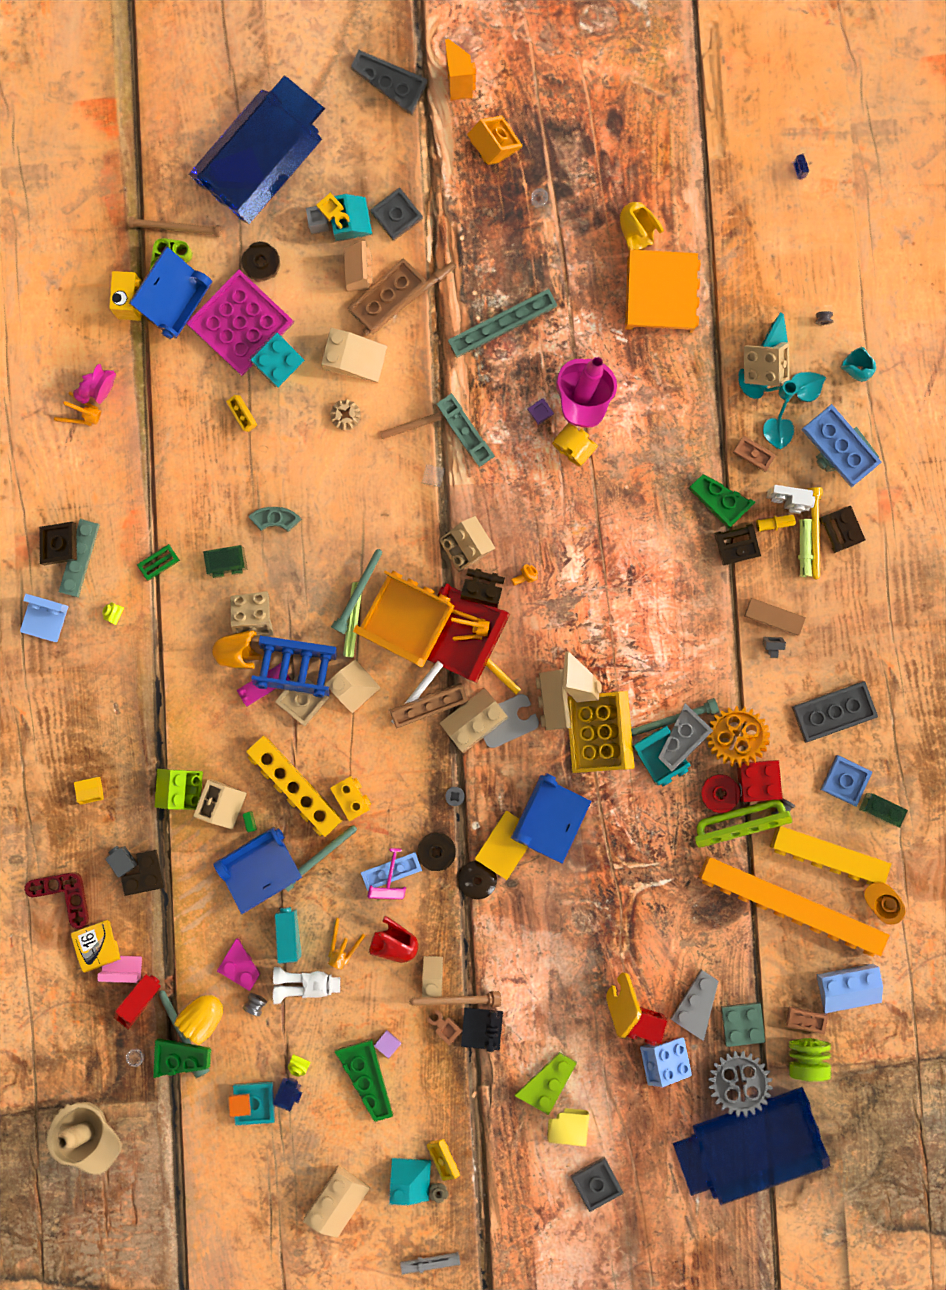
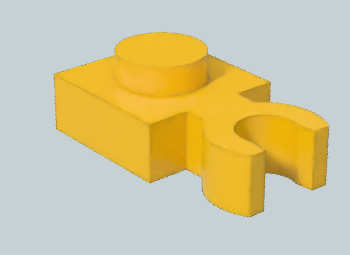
[316,192,350,229]

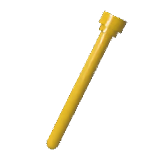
[807,487,823,579]

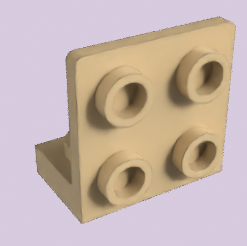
[744,342,789,387]
[230,591,273,637]

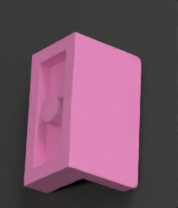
[98,956,142,983]

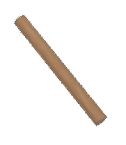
[380,412,445,439]

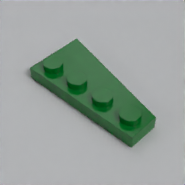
[334,1039,393,1122]

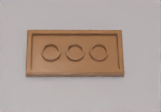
[348,258,429,334]

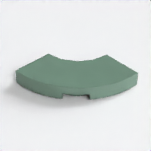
[248,507,302,532]

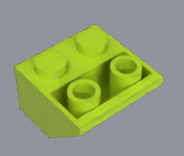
[154,769,203,810]

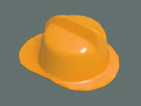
[864,882,906,925]

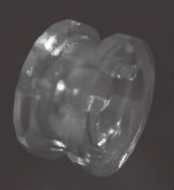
[531,188,548,208]
[126,1048,145,1067]

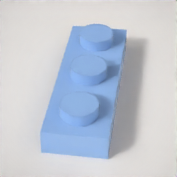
[361,852,422,891]

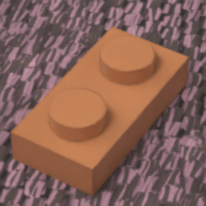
[733,435,776,472]

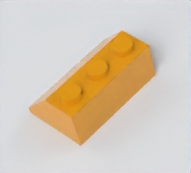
[445,39,476,101]

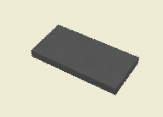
[792,681,878,743]

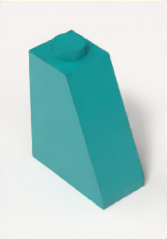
[275,907,302,964]

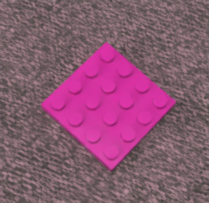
[186,270,294,376]

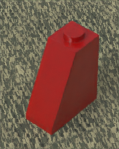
[114,974,161,1030]

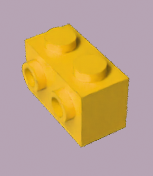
[330,776,371,822]

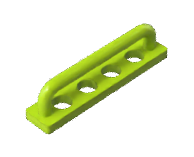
[695,800,793,848]

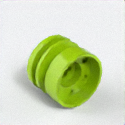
[789,1038,831,1081]

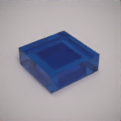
[793,153,809,180]

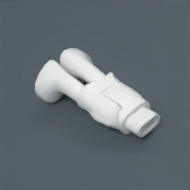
[273,967,340,1004]

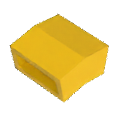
[74,777,104,805]

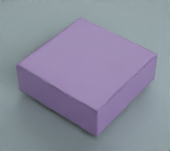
[374,1030,402,1059]

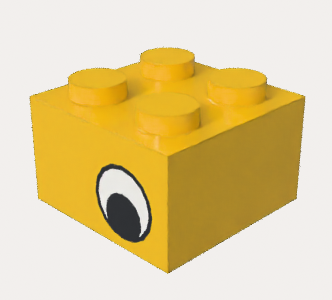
[109,271,143,321]

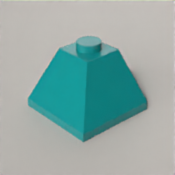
[761,312,788,347]
[389,1158,431,1206]

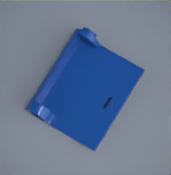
[129,247,213,339]
[511,773,592,864]
[213,827,302,914]

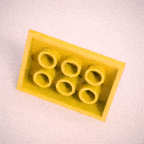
[567,691,635,773]

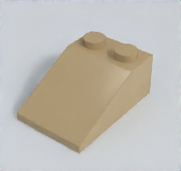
[321,328,387,383]

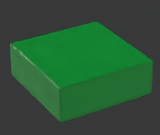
[242,811,257,832]

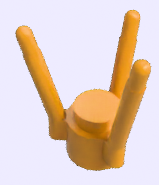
[54,391,101,427]
[451,609,490,640]
[328,918,365,969]

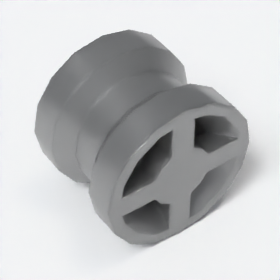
[445,787,465,806]
[243,993,267,1016]

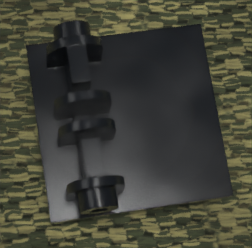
[461,1007,503,1052]

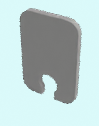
[484,694,539,748]

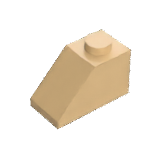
[422,956,443,997]

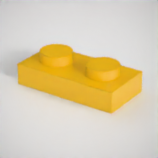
[426,1139,460,1181]

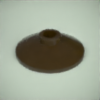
[458,861,497,899]

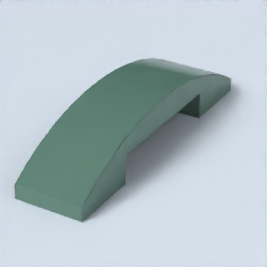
[436,393,495,467]

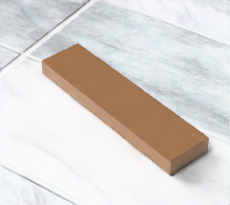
[389,683,468,729]

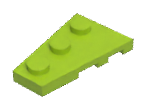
[514,1052,577,1115]

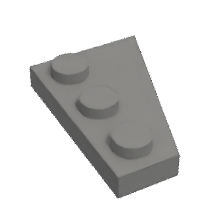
[658,703,713,772]

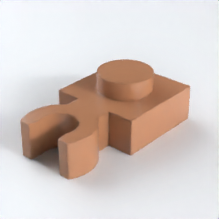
[428,1010,463,1045]

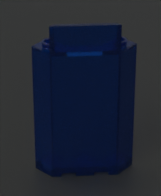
[189,75,326,224]
[673,1087,831,1206]

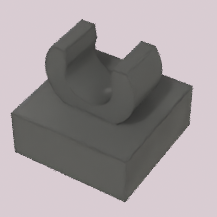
[763,637,786,658]

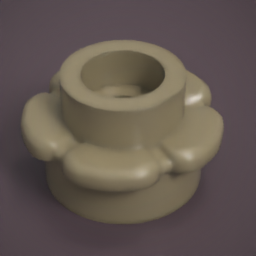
[429,1183,448,1203]

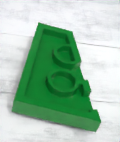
[688,474,756,529]
[153,1038,211,1078]

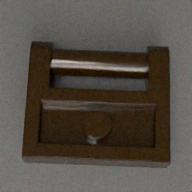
[819,505,866,553]
[715,524,761,566]

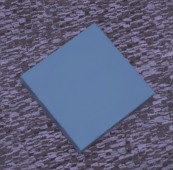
[820,755,872,807]

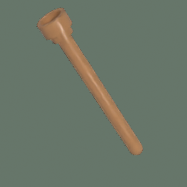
[410,991,501,1007]

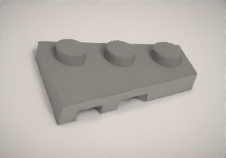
[670,969,718,1041]

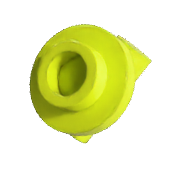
[102,602,124,625]
[288,1054,311,1077]

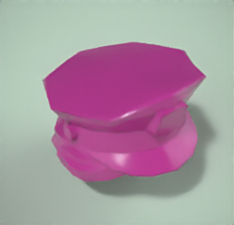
[73,364,116,404]

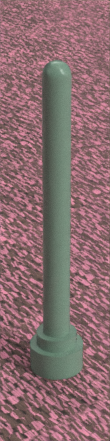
[331,549,382,634]
[631,698,719,736]
[285,825,357,892]
[158,990,210,1078]

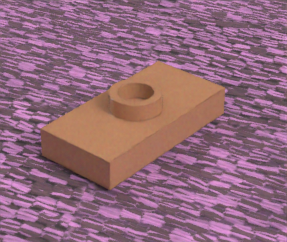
[785,1006,828,1035]

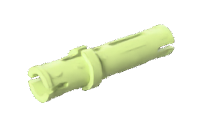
[798,519,813,577]

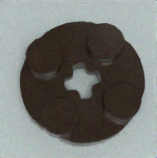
[242,242,280,281]
[418,832,456,871]

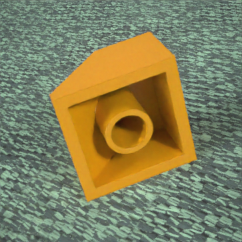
[467,116,522,165]

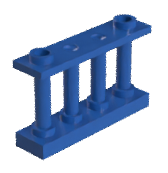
[251,636,337,698]

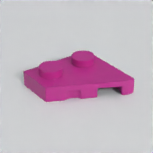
[217,938,261,991]

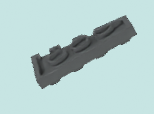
[351,50,427,115]

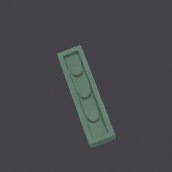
[59,519,100,598]

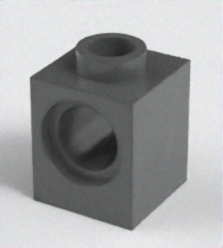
[105,846,138,878]

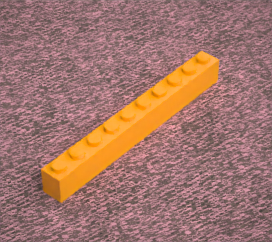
[698,856,890,957]

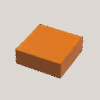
[229,1094,251,1117]

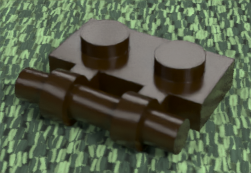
[460,568,505,608]

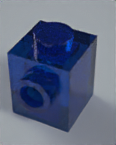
[273,1077,303,1112]

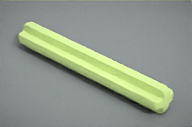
[343,582,361,658]

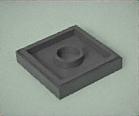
[370,187,423,241]
[571,1157,624,1212]

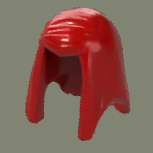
[369,916,418,963]

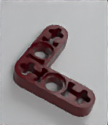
[24,872,89,929]

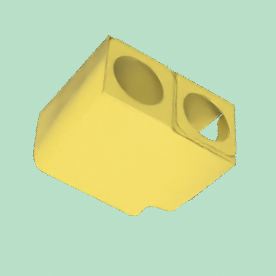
[547,1108,589,1146]

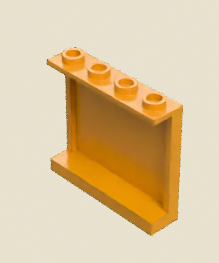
[625,249,701,333]
[352,570,455,668]

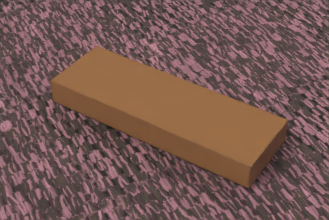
[745,598,806,636]

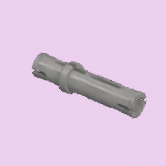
[400,1252,460,1275]

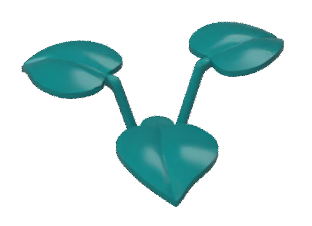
[738,369,826,449]

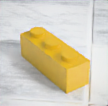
[226,395,258,432]

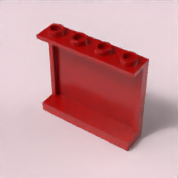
[427,583,510,684]

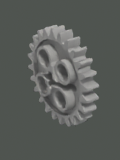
[708,1051,773,1117]

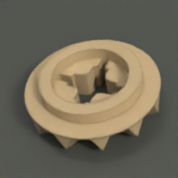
[330,399,361,430]

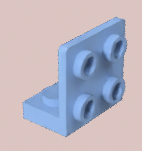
[20,593,68,642]
[640,1037,692,1087]

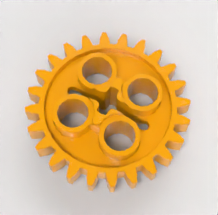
[707,706,770,767]

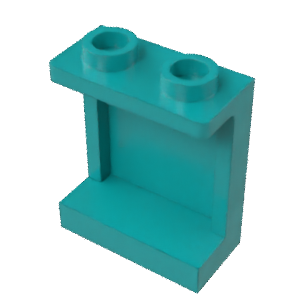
[633,726,691,787]

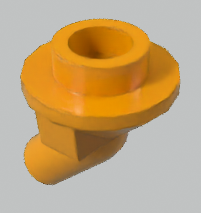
[511,564,538,586]

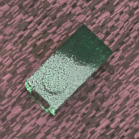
[203,545,248,578]
[859,793,908,828]

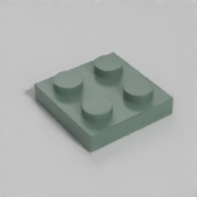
[721,1002,765,1047]

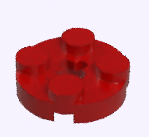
[701,774,740,813]

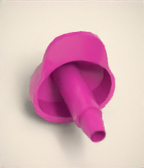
[556,357,617,428]

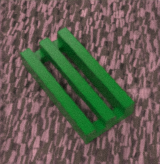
[137,544,180,581]

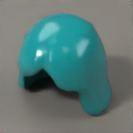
[841,347,876,382]

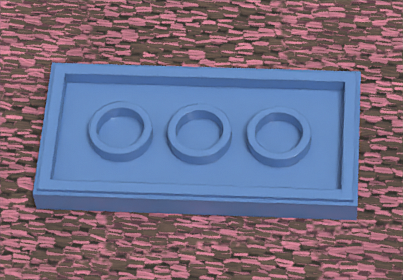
[801,404,882,488]

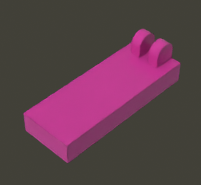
[237,663,291,707]

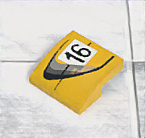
[71,920,121,973]

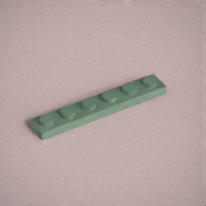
[448,289,557,358]

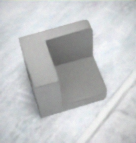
[306,206,329,234]

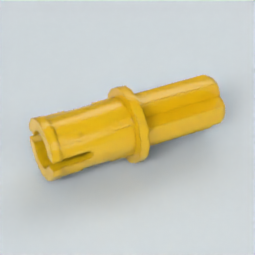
[756,515,796,532]

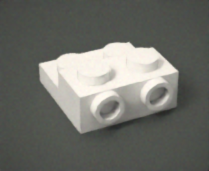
[766,485,815,514]

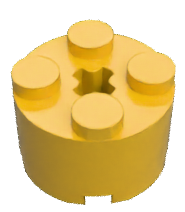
[552,423,598,467]

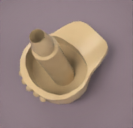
[47,1102,121,1174]

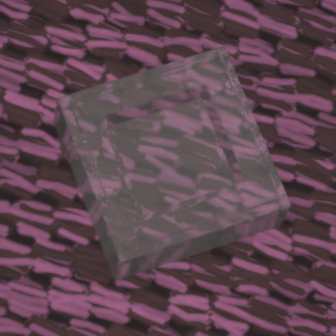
[422,464,445,488]

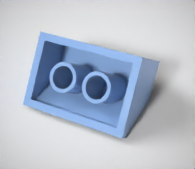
[816,964,883,1013]

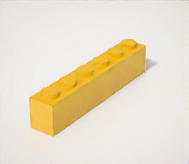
[770,826,891,885]

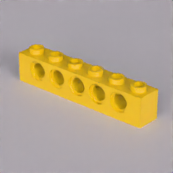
[246,736,343,837]

